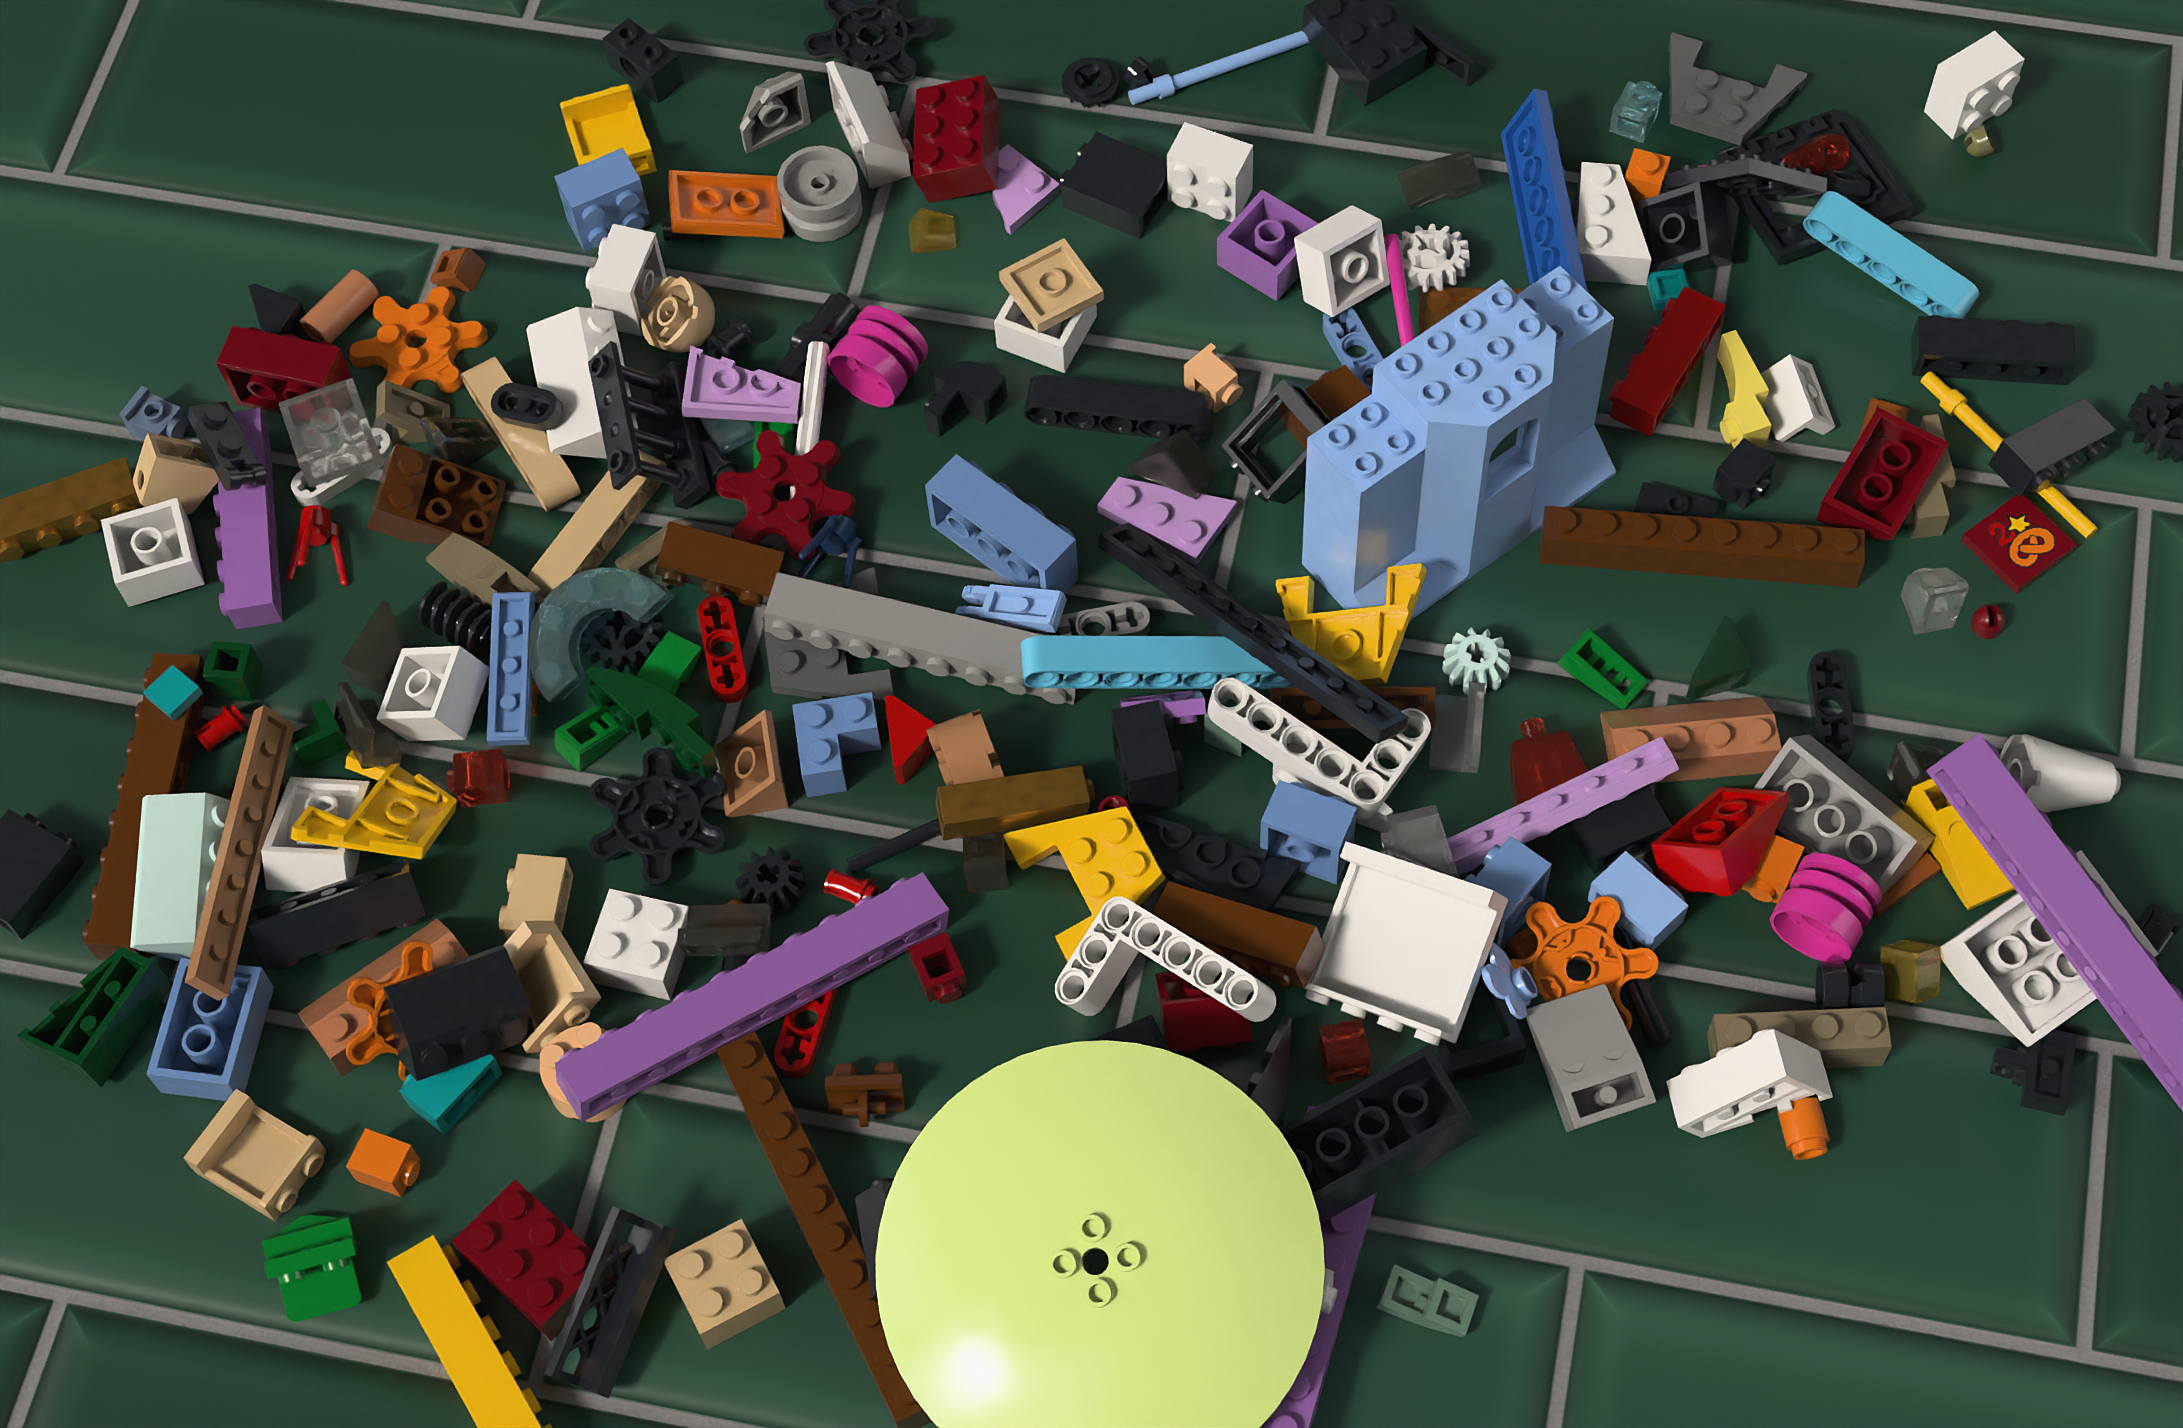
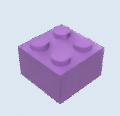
[1217,190,1319,301]

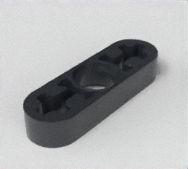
[1806,651,1856,762]

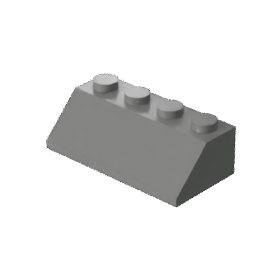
[1753,734,1935,895]

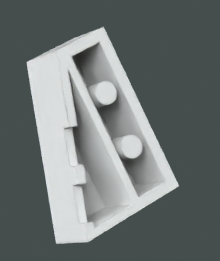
[1575,162,1651,286]
[1666,1029,1833,1138]

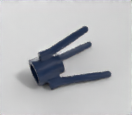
[797,514,862,589]

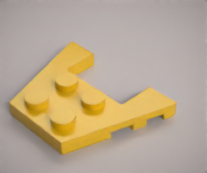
[1276,563,1427,686]
[291,736,457,859]
[1003,806,1166,962]

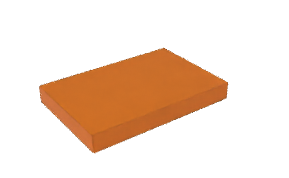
[668,170,785,238]

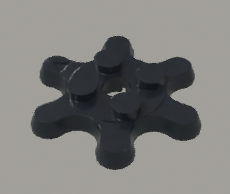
[803,0,936,82]
[589,747,725,886]

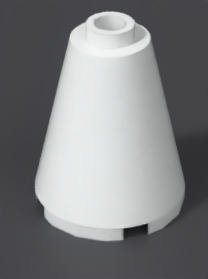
[2000,734,2121,813]

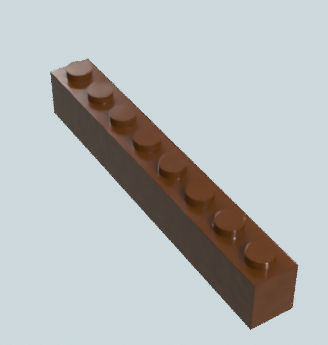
[1539,506,1865,588]
[83,653,209,960]

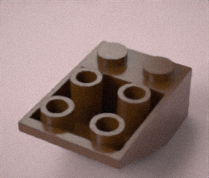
[366,443,506,549]

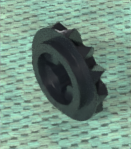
[1062,57,1119,109]

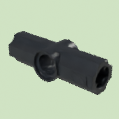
[772,292,859,393]

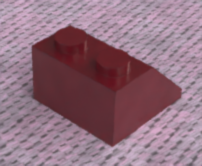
[1155,971,1251,1054]

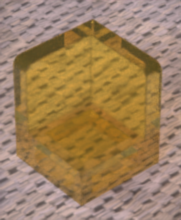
[1880,940,1941,1003]

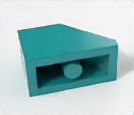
[399,1054,503,1135]

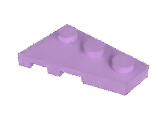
[682,346,801,424]
[1097,477,1237,566]

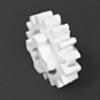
[1399,224,1470,292]

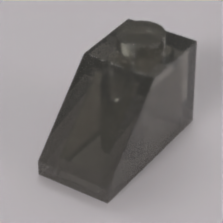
[341,600,405,696]

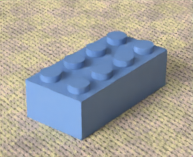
[925,454,1079,594]

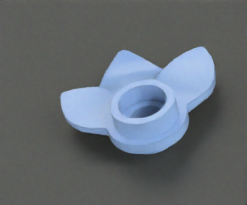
[1481,942,1538,1019]

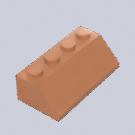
[1600,697,1782,784]
[297,919,470,1077]

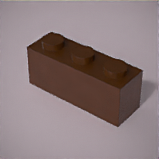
[655,521,784,607]

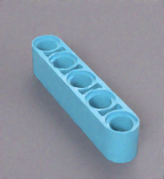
[1803,191,1980,319]

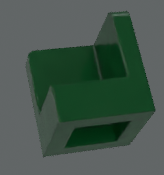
[292,699,349,769]

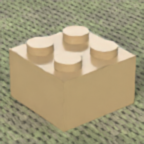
[664,1219,786,1350]

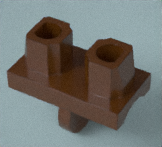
[825,1062,905,1127]

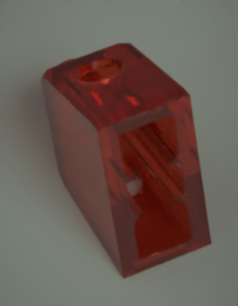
[1509,718,1588,807]

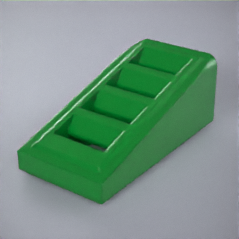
[1557,628,1649,710]
[555,705,630,772]

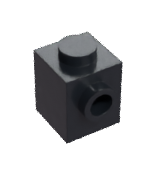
[1712,438,1776,510]

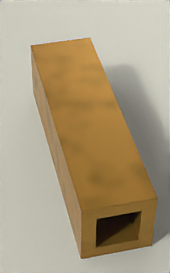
[936,765,1095,841]

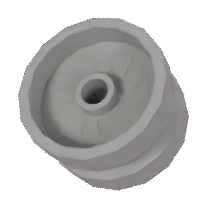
[777,145,863,242]

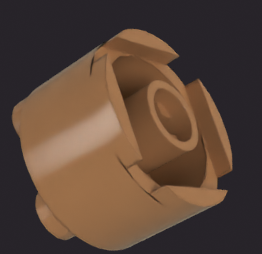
[926,709,1005,786]

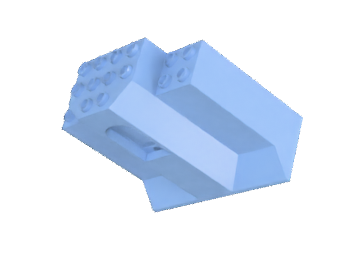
[1302,266,1616,621]

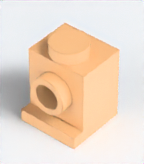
[1184,343,1243,413]

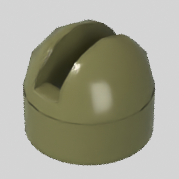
[1964,124,1995,157]

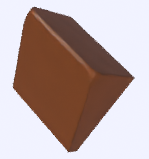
[430,247,485,292]

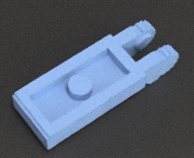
[955,584,1067,633]

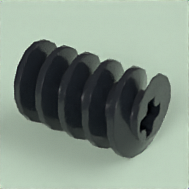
[418,581,492,659]

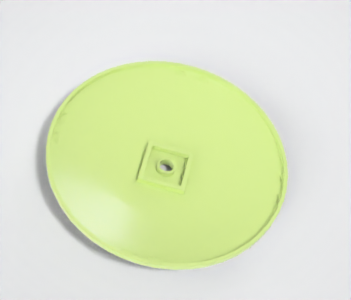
[876,1040,1325,1428]

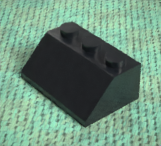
[383,945,534,1081]

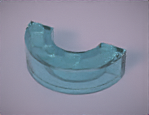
[528,568,675,703]

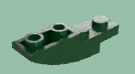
[585,667,718,780]

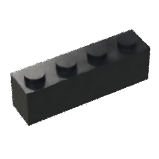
[1911,315,2076,385]
[248,858,426,970]

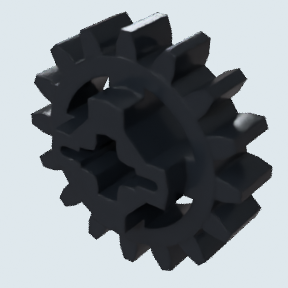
[2127,382,2183,463]
[577,590,665,673]

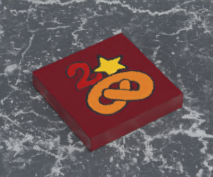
[1961,495,2077,594]

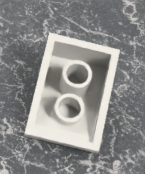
[261,777,371,892]

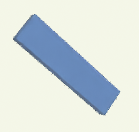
[487,592,535,746]

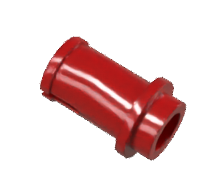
[194,704,248,752]
[824,869,879,905]

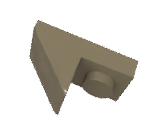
[376,380,450,444]

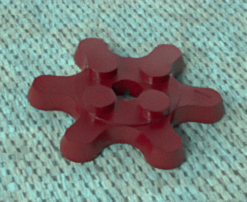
[716,430,857,561]

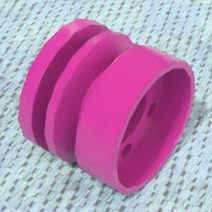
[827,306,929,407]
[1770,853,1882,962]

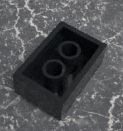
[1301,0,1428,107]

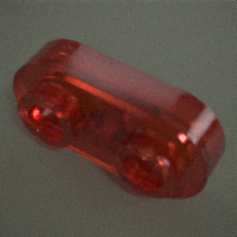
[1782,133,1850,177]

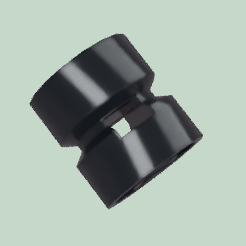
[1815,961,1885,1010]

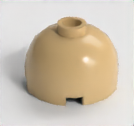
[641,276,715,354]

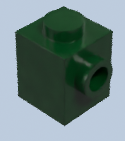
[203,641,264,702]

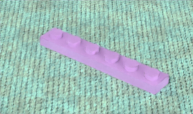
[1437,736,1679,877]

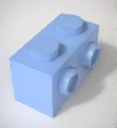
[1587,851,1688,951]

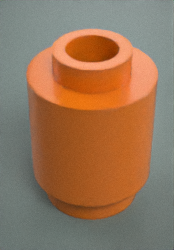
[1777,1096,1830,1160]

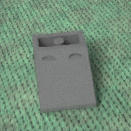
[1526,984,1656,1133]

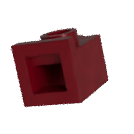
[908,932,967,1004]

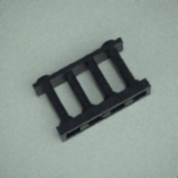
[588,341,710,510]

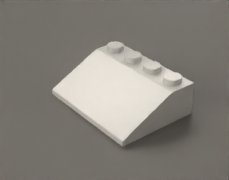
[1935,850,2158,1047]

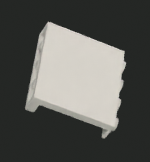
[1305,842,1509,1046]

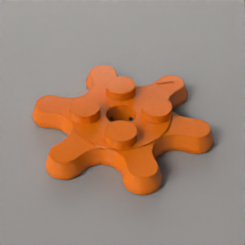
[349,286,488,393]
[1510,896,1659,1031]
[346,940,433,1082]

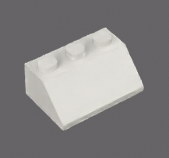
[826,61,914,189]

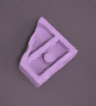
[991,144,1060,235]

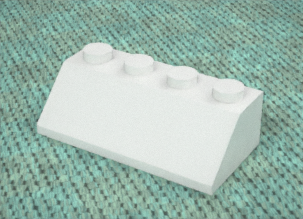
[526,307,638,459]

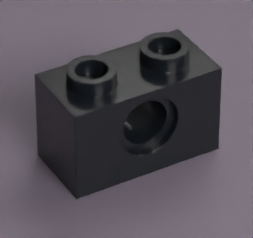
[602,18,684,104]

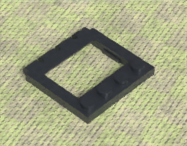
[1715,109,1914,265]

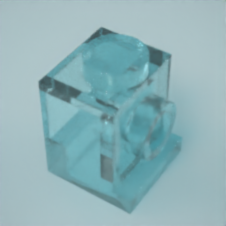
[1609,81,1663,143]

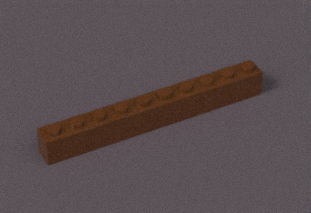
[716,1031,933,1428]

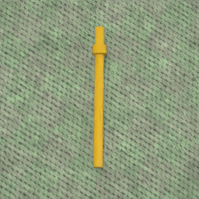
[1920,371,2098,539]

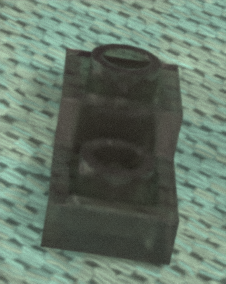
[1396,151,1483,210]

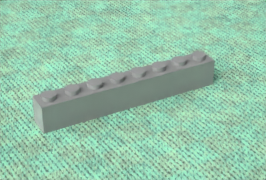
[764,572,1078,705]

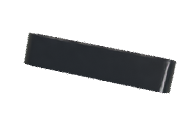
[1023,375,1214,443]

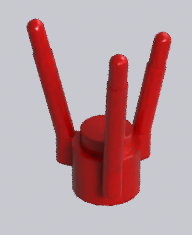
[286,505,348,586]

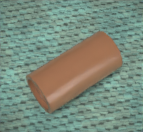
[300,269,379,343]

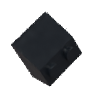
[1636,181,1733,273]

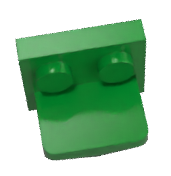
[261,1214,361,1322]

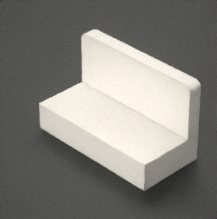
[1761,354,1835,442]

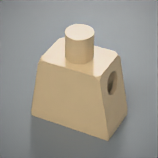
[133,433,219,515]

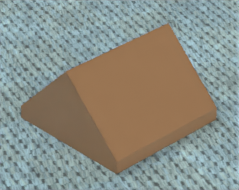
[716,709,789,817]

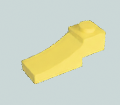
[1717,330,1772,448]

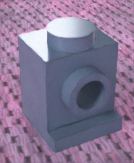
[119,386,189,441]

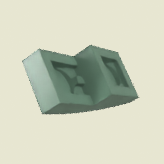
[1375,1264,1479,1337]

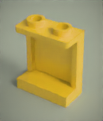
[560,84,657,176]

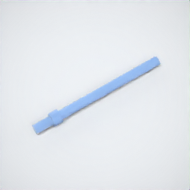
[1128,31,1310,105]

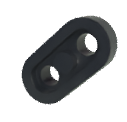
[491,383,563,431]

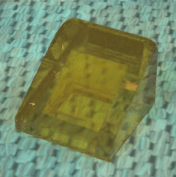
[909,208,956,253]

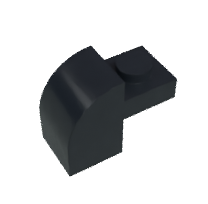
[924,361,1008,438]

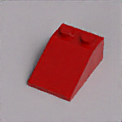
[1651,787,1790,897]

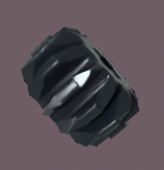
[735,846,807,919]

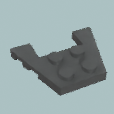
[1668,32,1808,145]
[762,567,894,708]

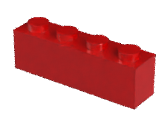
[1608,286,1726,437]

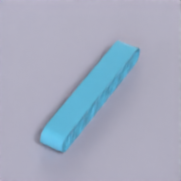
[1020,635,1292,689]

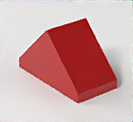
[884,695,936,785]

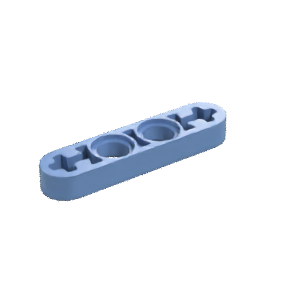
[1322,307,1383,394]

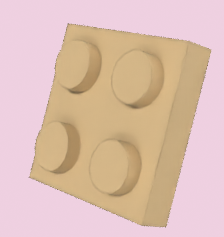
[999,238,1104,334]

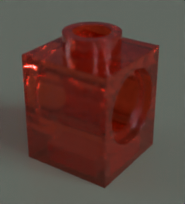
[447,748,510,808]
[1318,1018,1371,1085]

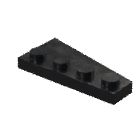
[1135,812,1301,912]

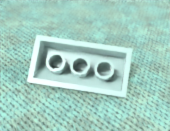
[130,792,231,962]

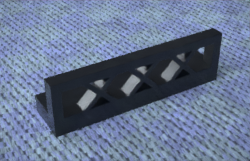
[544,1206,676,1398]

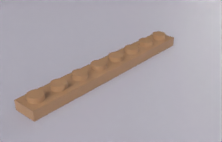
[185,705,295,1001]

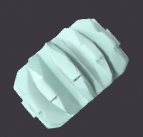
[1442,627,1511,697]

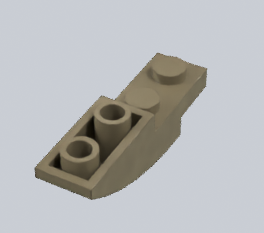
[426,532,570,653]

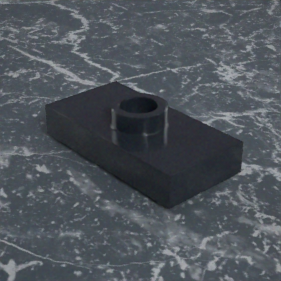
[1633,482,1719,518]

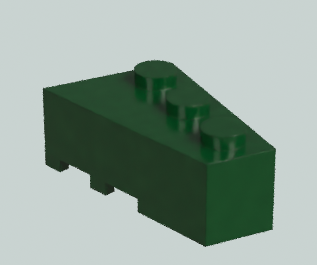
[16,947,173,1088]

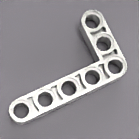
[1208,678,1431,819]
[1055,896,1276,1022]

